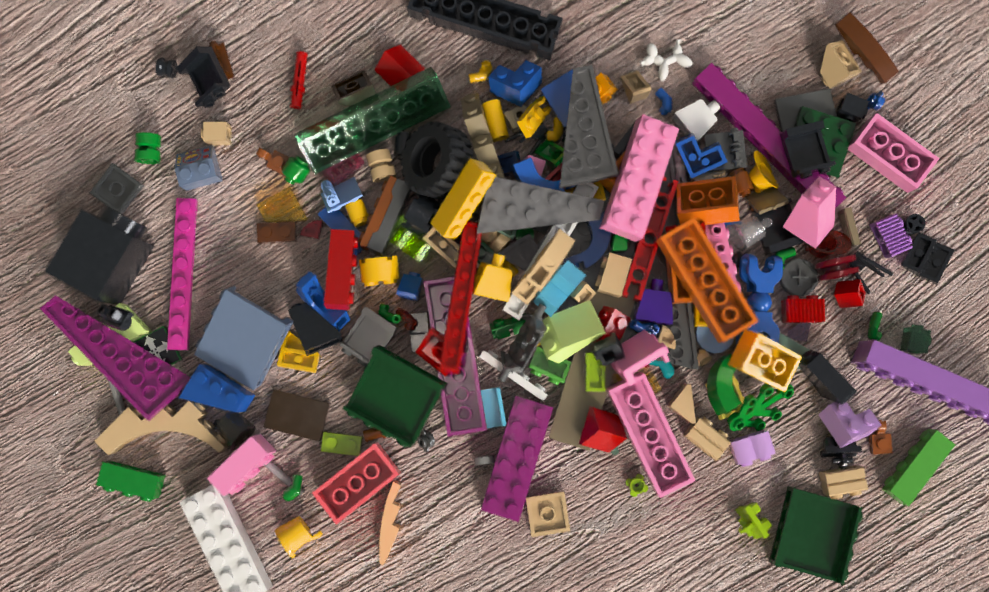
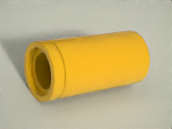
[482,99,509,142]

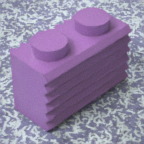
[869,213,912,259]

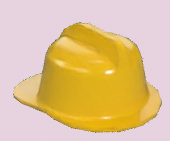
[749,150,779,193]

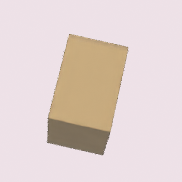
[620,71,651,104]
[667,384,696,424]

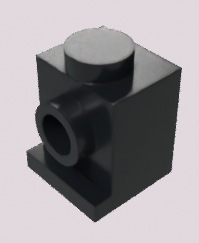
[592,332,625,367]

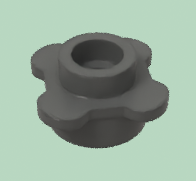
[418,430,435,453]

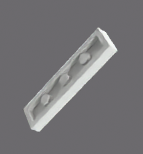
[479,350,547,401]

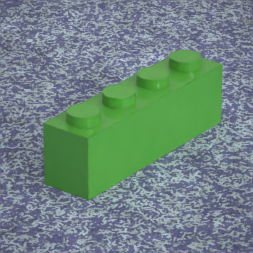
[882,429,955,507]

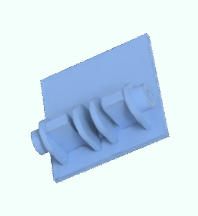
[321,177,363,213]

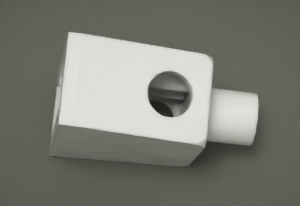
[671,99,720,142]

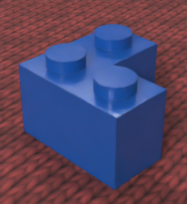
[489,60,542,107]
[675,133,728,179]

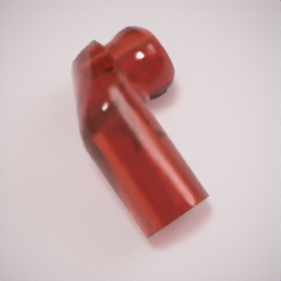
[396,308,417,331]

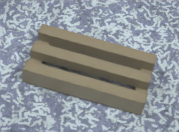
[838,207,861,248]

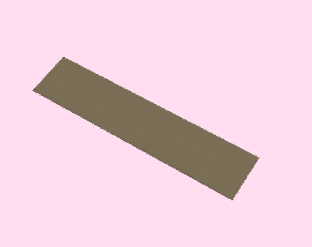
[549,256,642,451]

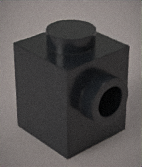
[836,93,869,123]

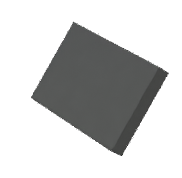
[774,88,837,132]

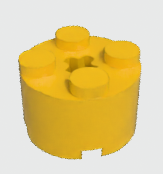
[359,256,400,287]

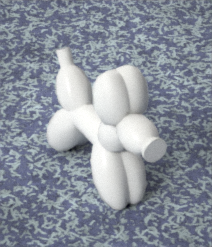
[639,39,693,81]

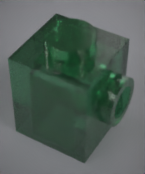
[900,324,932,354]

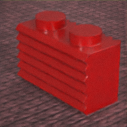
[781,295,825,323]

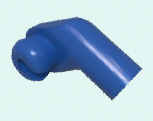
[655,87,673,116]
[630,319,660,335]

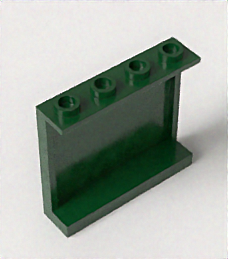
[342,345,447,448]
[769,486,863,586]

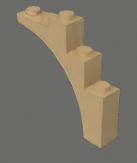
[94,401,230,455]

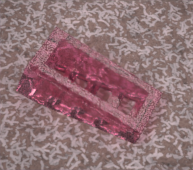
[322,148,365,187]

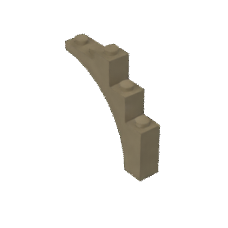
[460,93,506,179]

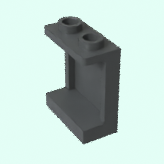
[339,306,398,367]

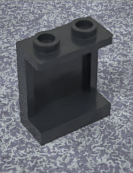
[176,46,231,108]
[780,120,836,179]
[751,198,805,255]

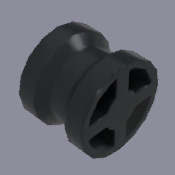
[155,57,177,79]
[902,214,925,235]

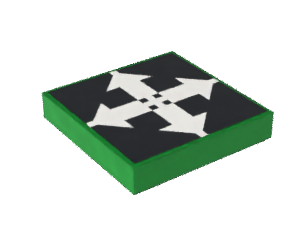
[133,326,183,366]

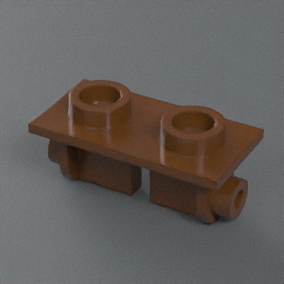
[208,41,235,80]

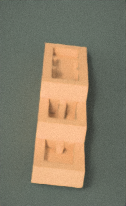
[379,480,402,565]

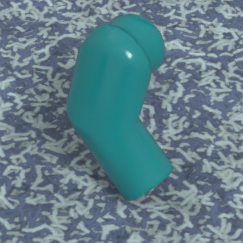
[650,360,675,379]

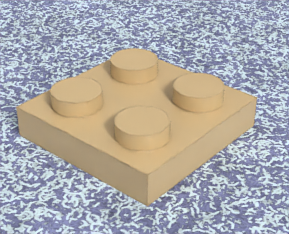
[526,491,570,537]

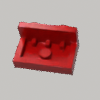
[593,306,631,343]

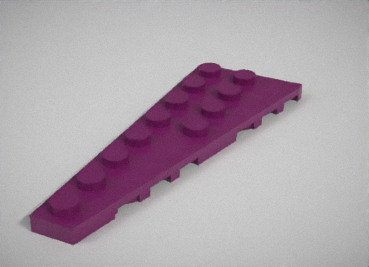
[40,295,191,421]

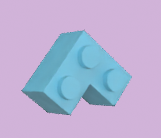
[533,260,586,317]

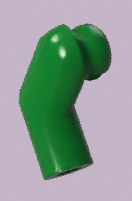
[775,247,796,269]
[378,304,401,324]
[867,312,883,341]
[282,475,303,501]

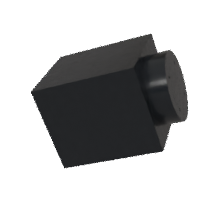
[45,205,154,305]

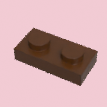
[257,222,297,243]

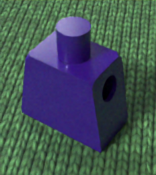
[633,279,673,325]

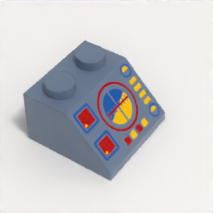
[175,145,223,191]

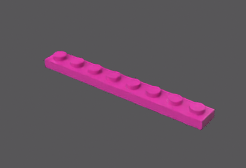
[167,198,198,351]

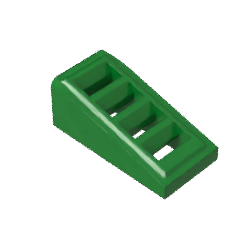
[610,233,628,253]

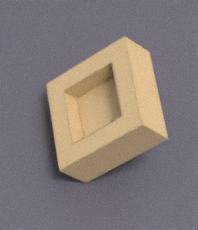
[570,280,596,304]

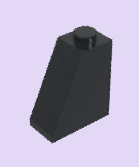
[288,303,343,356]
[798,350,857,405]

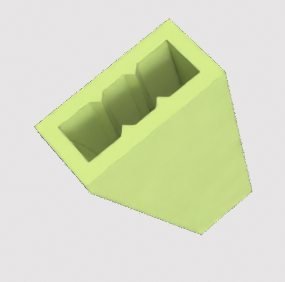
[68,303,152,366]

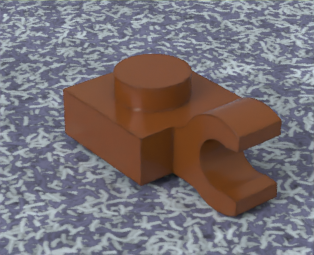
[256,148,289,176]
[869,420,893,454]

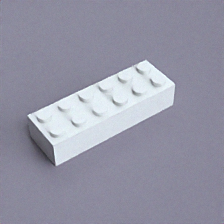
[179,485,273,592]

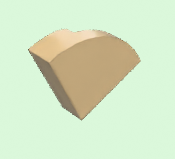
[657,325,676,350]

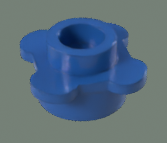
[866,91,885,110]

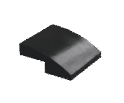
[901,232,955,285]

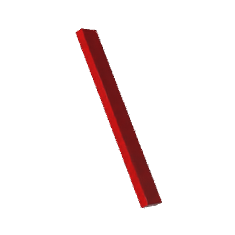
[438,221,482,374]

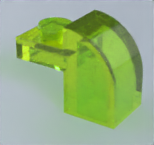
[389,227,431,262]

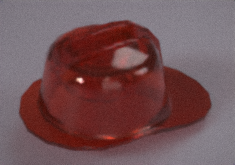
[805,230,851,258]

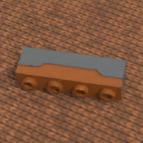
[359,176,412,257]

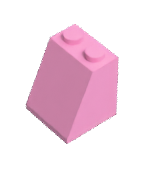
[783,176,836,249]

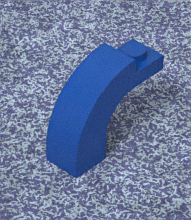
[510,158,577,192]
[296,271,351,331]

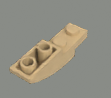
[511,228,575,305]

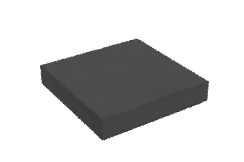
[89,163,144,214]

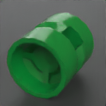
[134,132,161,164]

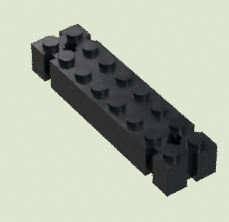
[407,0,563,61]

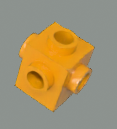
[595,73,618,104]

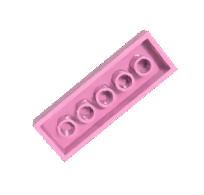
[600,114,679,242]
[605,372,695,498]

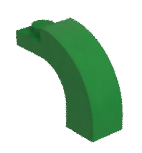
[707,353,742,416]

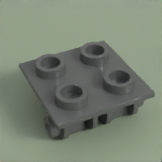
[704,128,747,172]

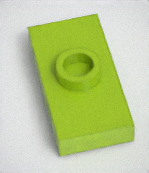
[585,352,606,392]

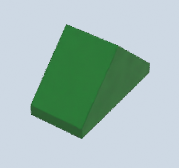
[535,139,564,170]

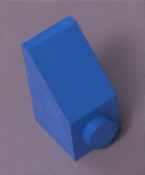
[396,272,424,302]

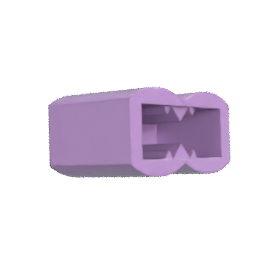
[729,430,776,467]

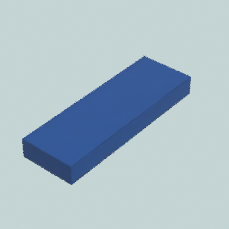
[318,207,363,255]

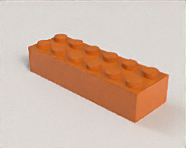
[656,217,758,343]

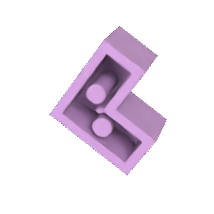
[818,402,881,448]

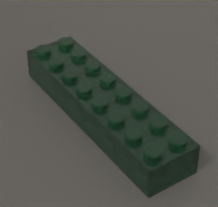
[294,67,451,174]

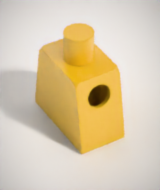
[472,253,512,302]

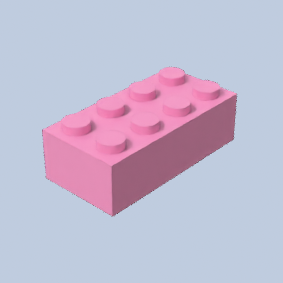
[848,113,940,193]

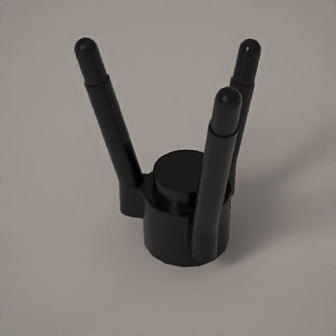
[505,123,548,161]
[849,251,894,294]

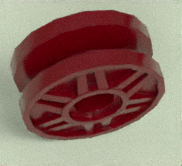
[814,255,860,281]

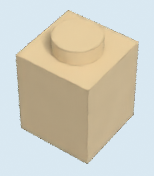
[201,122,231,145]

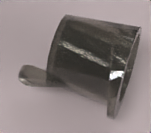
[213,411,256,451]

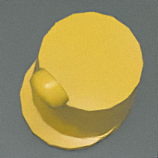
[275,516,323,558]

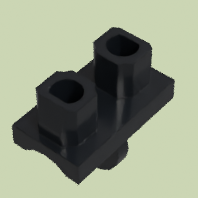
[96,303,134,331]
[820,437,862,469]

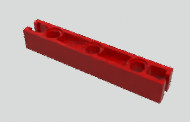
[621,176,678,302]

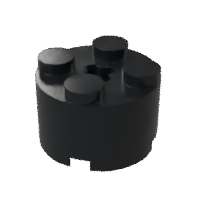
[401,194,440,236]

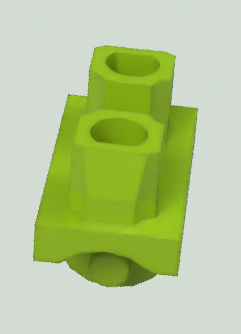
[735,502,772,539]

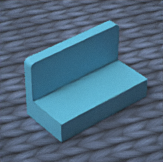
[481,387,506,428]

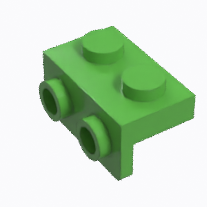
[528,346,572,385]

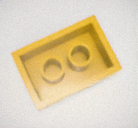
[728,329,802,392]

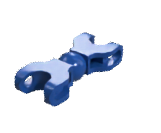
[736,254,783,344]

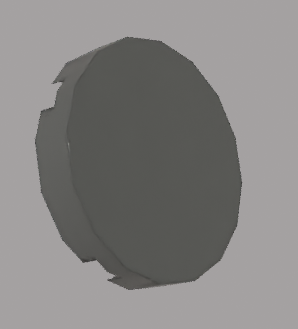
[780,259,818,296]

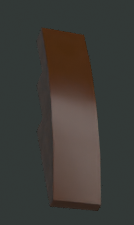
[835,12,899,84]

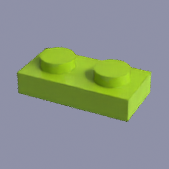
[321,432,363,456]

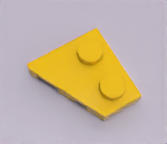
[277,331,320,373]

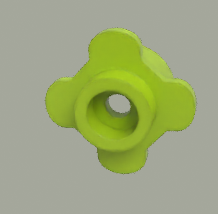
[625,474,648,497]

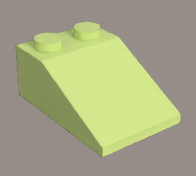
[540,300,606,363]

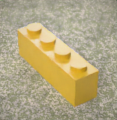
[431,158,496,239]

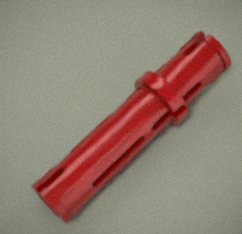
[290,51,308,109]

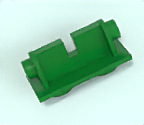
[489,313,526,340]

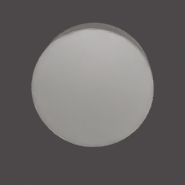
[474,456,494,466]

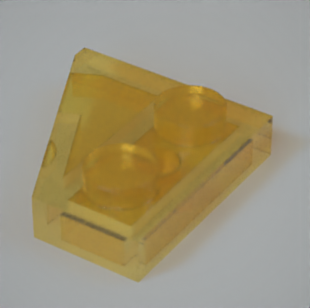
[256,187,308,222]

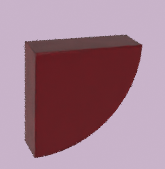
[300,220,323,240]

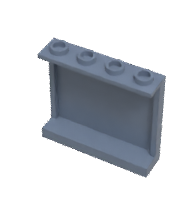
[194,286,294,390]

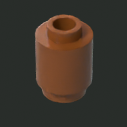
[730,168,754,198]

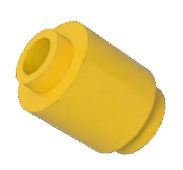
[345,199,369,227]

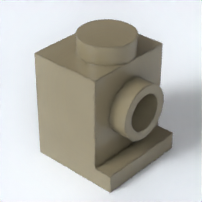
[504,105,528,134]

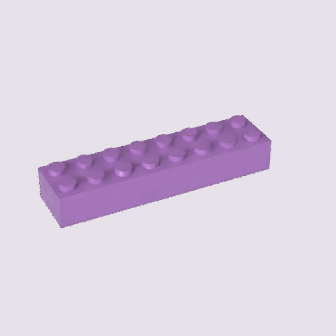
[851,340,989,424]

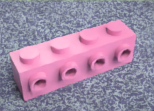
[701,223,741,292]

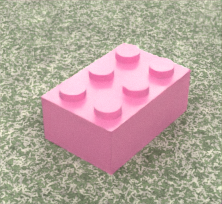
[207,434,277,496]

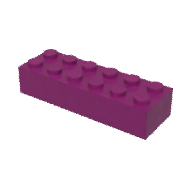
[481,396,553,522]

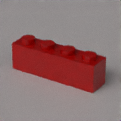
[324,229,359,310]

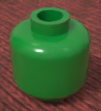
[282,155,310,185]

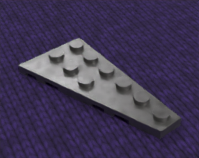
[560,65,618,188]
[477,177,604,234]

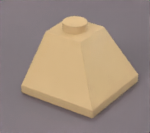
[820,40,862,88]

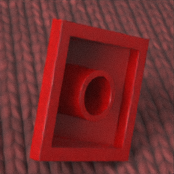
[374,44,427,96]
[415,327,464,377]
[579,406,627,453]

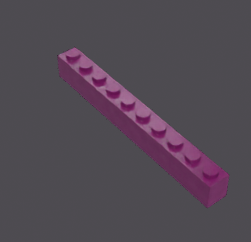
[692,63,847,208]

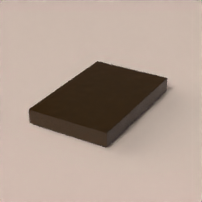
[263,389,330,441]

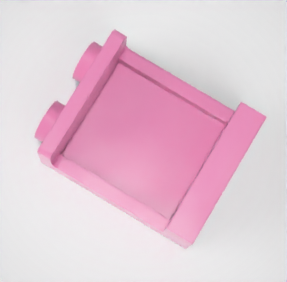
[610,329,669,386]

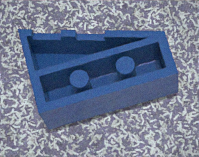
[179,364,255,412]

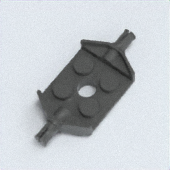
[498,303,547,382]

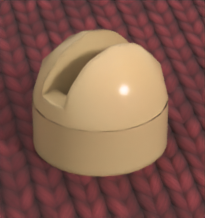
[697,349,712,366]

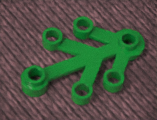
[727,383,794,431]

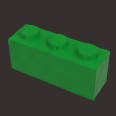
[96,460,166,502]

